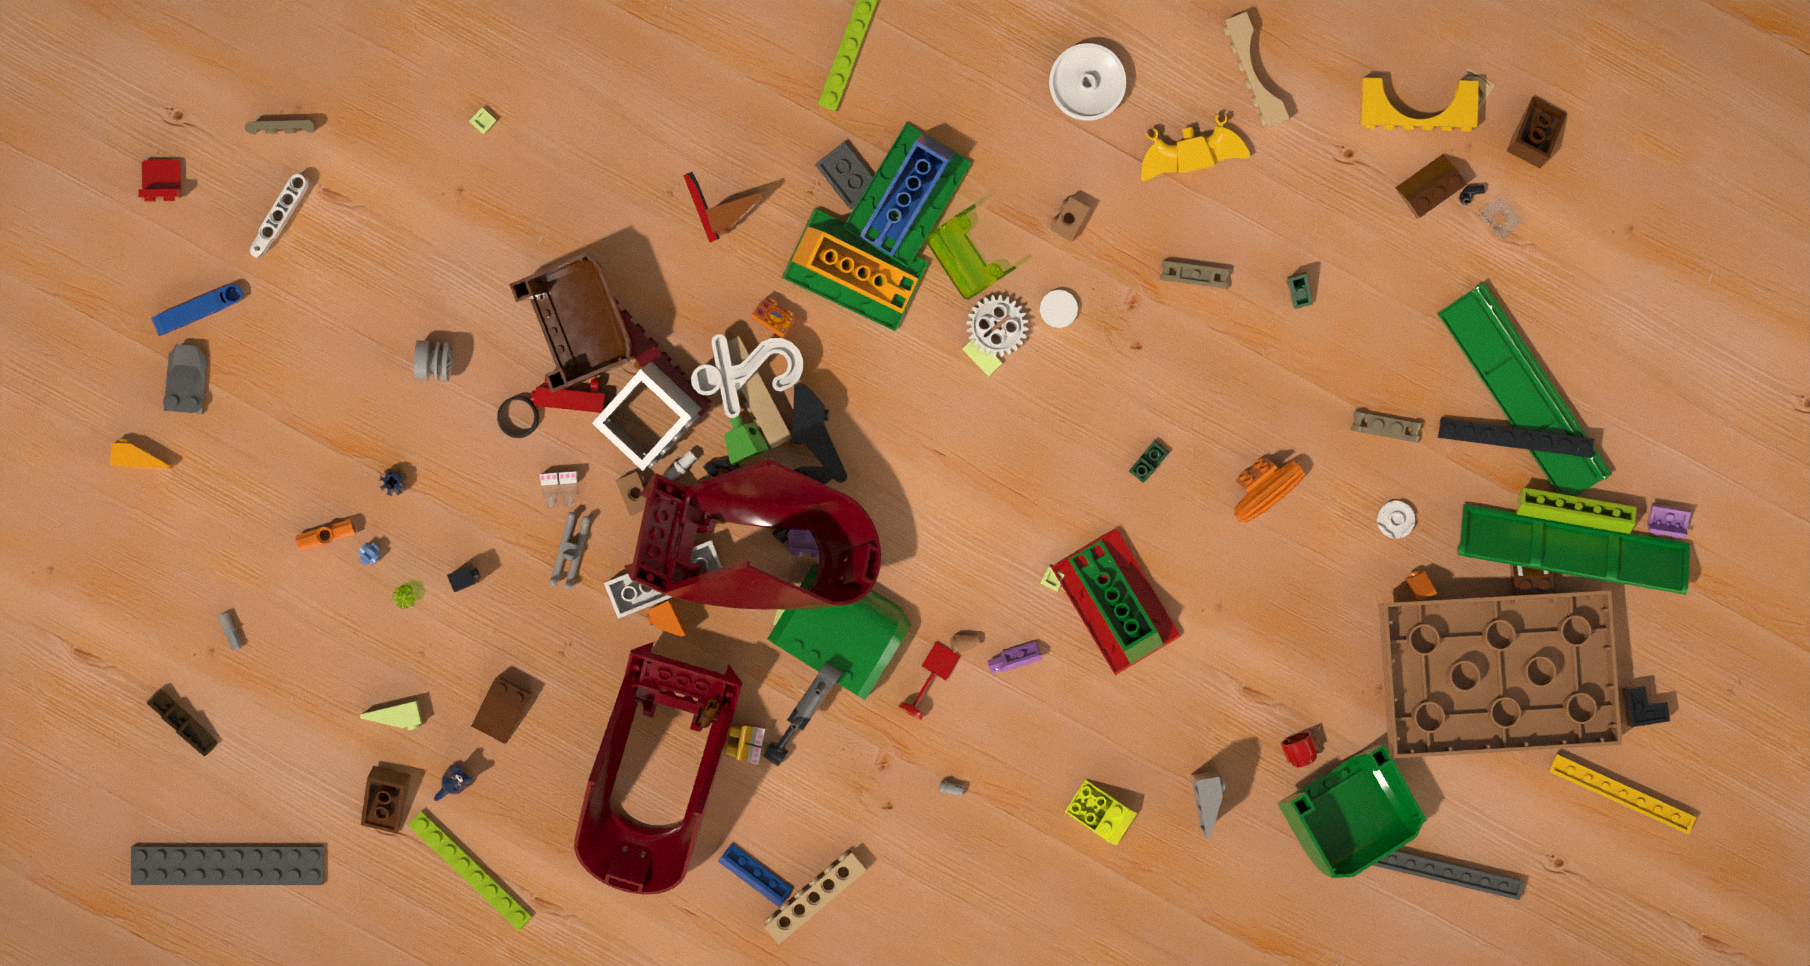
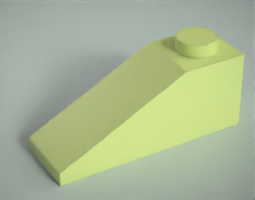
[360,700,423,730]

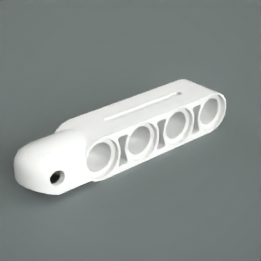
[249,174,309,259]

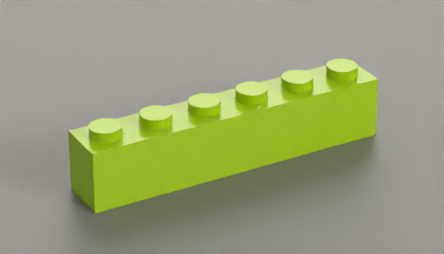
[1516,488,1637,534]

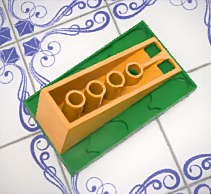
[781,209,928,332]

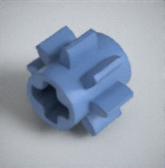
[358,542,382,565]

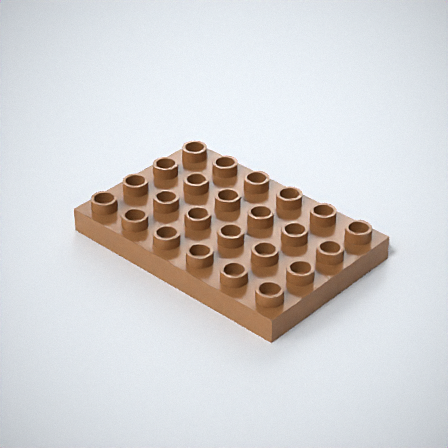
[1379,590,1622,759]

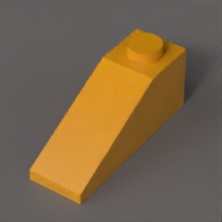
[110,439,171,469]

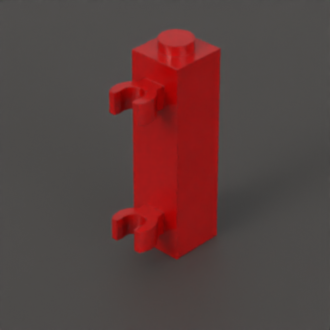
[531,377,606,413]

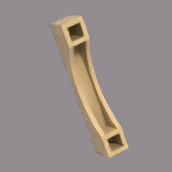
[1222,12,1289,129]

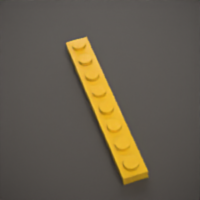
[1548,754,1697,835]

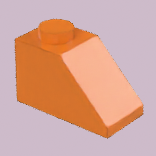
[1405,570,1437,601]

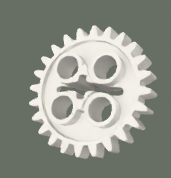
[966,295,1028,357]

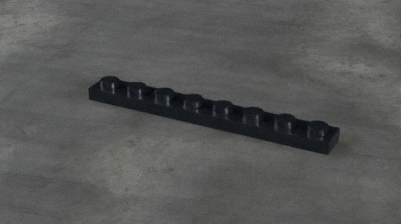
[1438,418,1595,458]

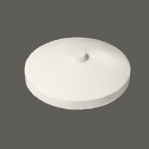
[1049,43,1126,121]

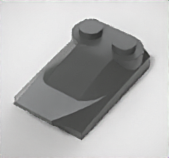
[163,344,208,414]

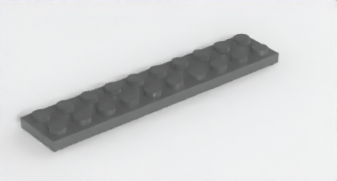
[131,846,324,885]

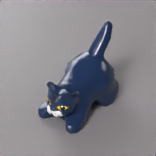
[434,764,473,801]

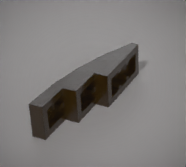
[146,688,218,757]

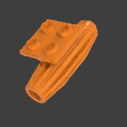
[1233,457,1306,523]

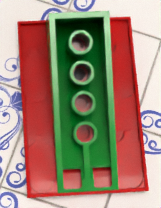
[1051,528,1181,675]

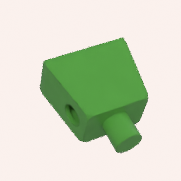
[724,416,769,464]

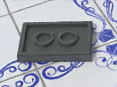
[815,141,873,210]

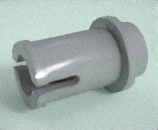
[939,780,964,797]

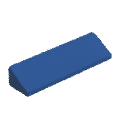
[718,843,793,907]

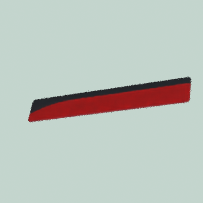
[683,172,720,242]

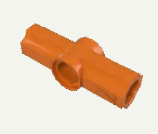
[295,519,356,552]

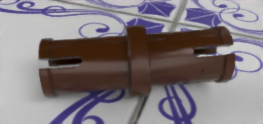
[698,699,719,728]

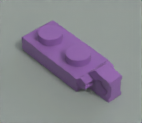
[988,641,1042,673]

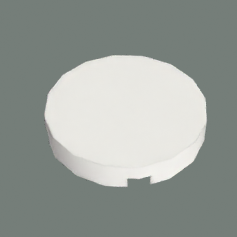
[1040,290,1078,328]
[1376,500,1415,539]

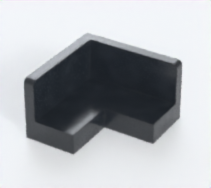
[1622,686,1670,727]

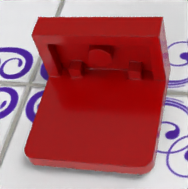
[138,159,181,202]

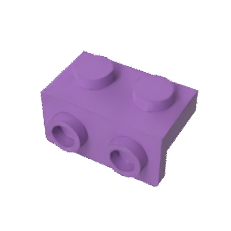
[1647,503,1691,538]
[787,529,819,558]

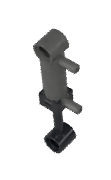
[763,661,842,766]

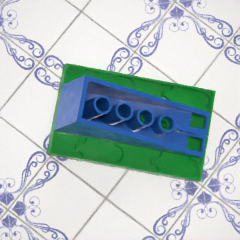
[842,122,972,268]

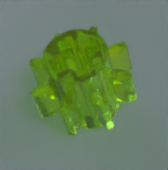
[392,585,417,609]

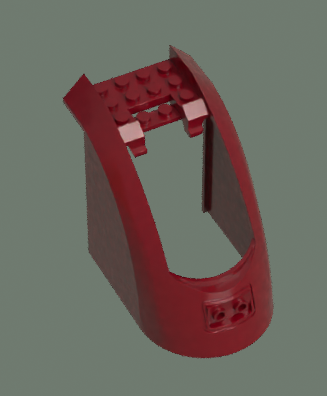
[624,459,881,610]
[574,642,742,895]

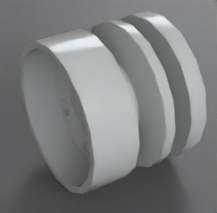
[414,340,453,382]

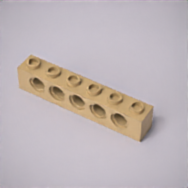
[764,851,867,945]

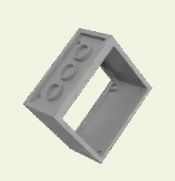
[592,361,702,471]

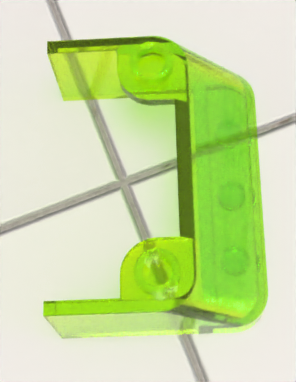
[927,204,1017,300]

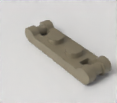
[245,120,317,135]
[1160,261,1230,289]
[1351,411,1422,443]

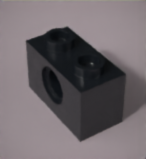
[447,565,481,593]

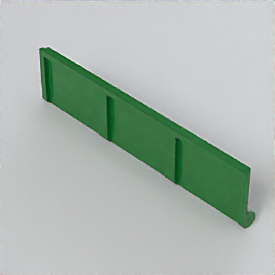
[1437,282,1612,497]
[1457,504,1690,595]

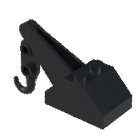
[792,385,847,484]

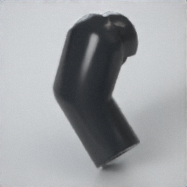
[1459,184,1485,205]

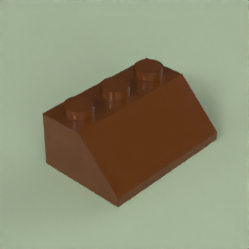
[1395,154,1467,219]

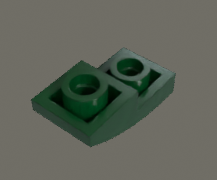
[1129,440,1169,483]

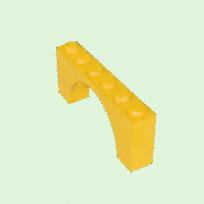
[1360,78,1479,132]

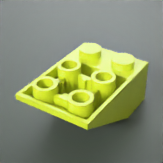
[1065,780,1137,846]

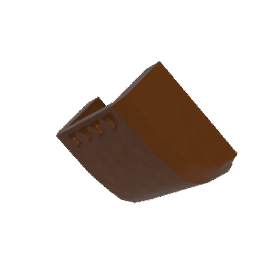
[509,252,632,393]

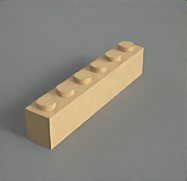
[727,336,792,449]

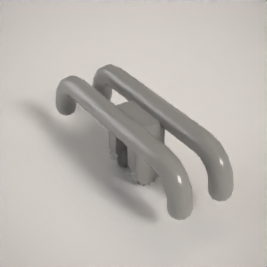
[549,512,590,590]

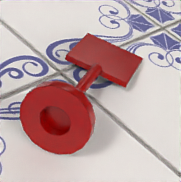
[898,642,960,720]

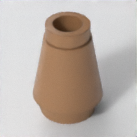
[950,634,980,654]

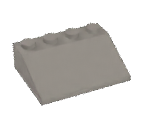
[1191,770,1225,838]

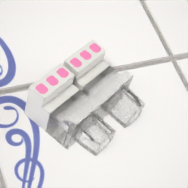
[540,471,578,507]

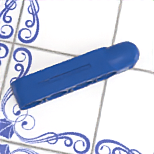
[151,284,243,336]

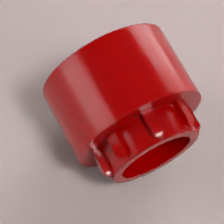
[1281,731,1318,768]

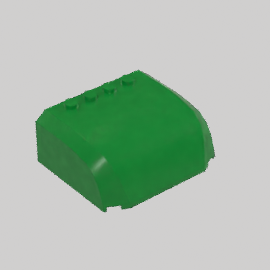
[767,564,911,700]
[1278,744,1427,878]

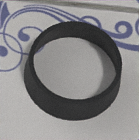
[497,396,539,438]

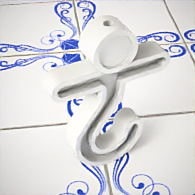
[691,334,803,418]

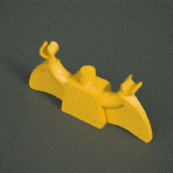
[1141,112,1250,182]

